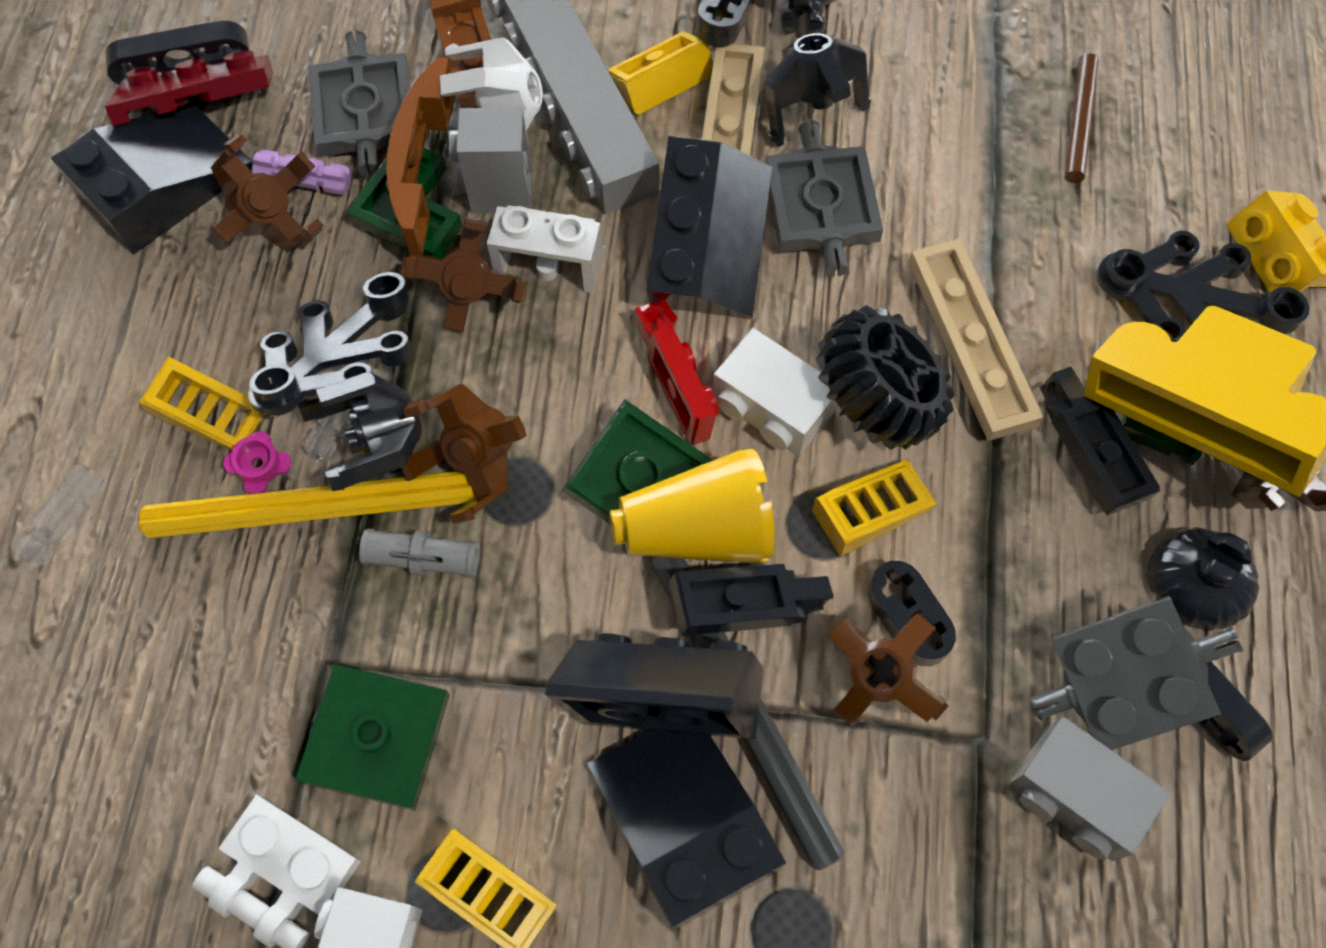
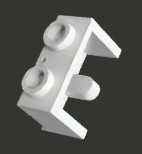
[487,205,606,294]

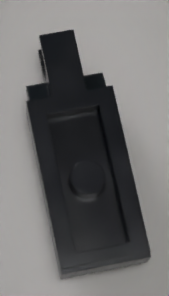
[1040,366,1161,516]
[669,564,834,636]

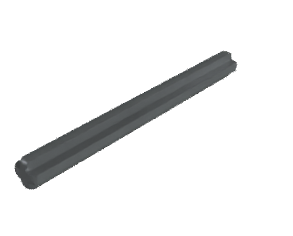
[652,557,844,870]

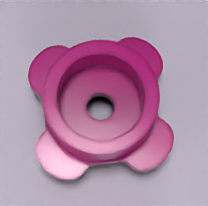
[223,432,292,494]

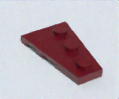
[105,51,273,126]

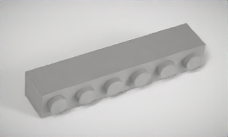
[487,0,660,215]

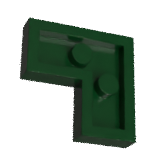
[346,148,463,257]

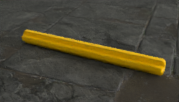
[139,471,475,538]

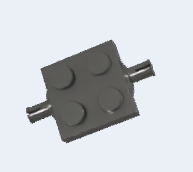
[308,30,411,177]
[765,120,883,277]
[1031,596,1243,750]

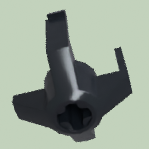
[764,33,872,147]
[298,371,422,491]

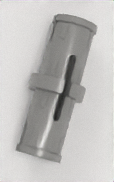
[359,528,480,578]

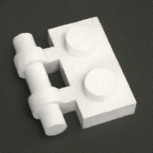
[192,794,361,948]

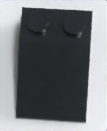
[51,104,253,255]
[587,730,786,932]

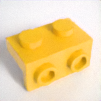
[1227,190,1326,293]

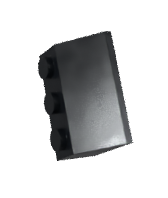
[647,136,772,319]
[545,633,763,740]

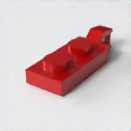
[633,300,719,445]

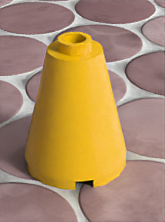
[610,448,775,564]

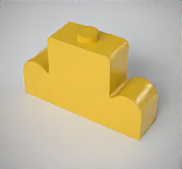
[1083,306,1326,497]

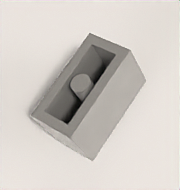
[449,108,533,213]
[1008,716,1171,861]

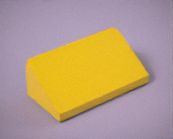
[608,31,713,114]

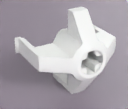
[440,37,543,131]

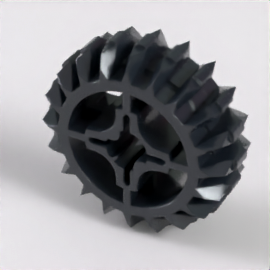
[815,305,955,450]

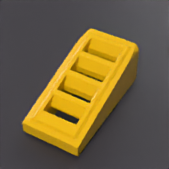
[140,356,265,451]
[812,459,937,557]
[415,829,558,948]

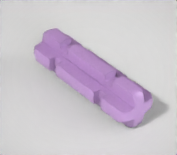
[252,149,351,195]

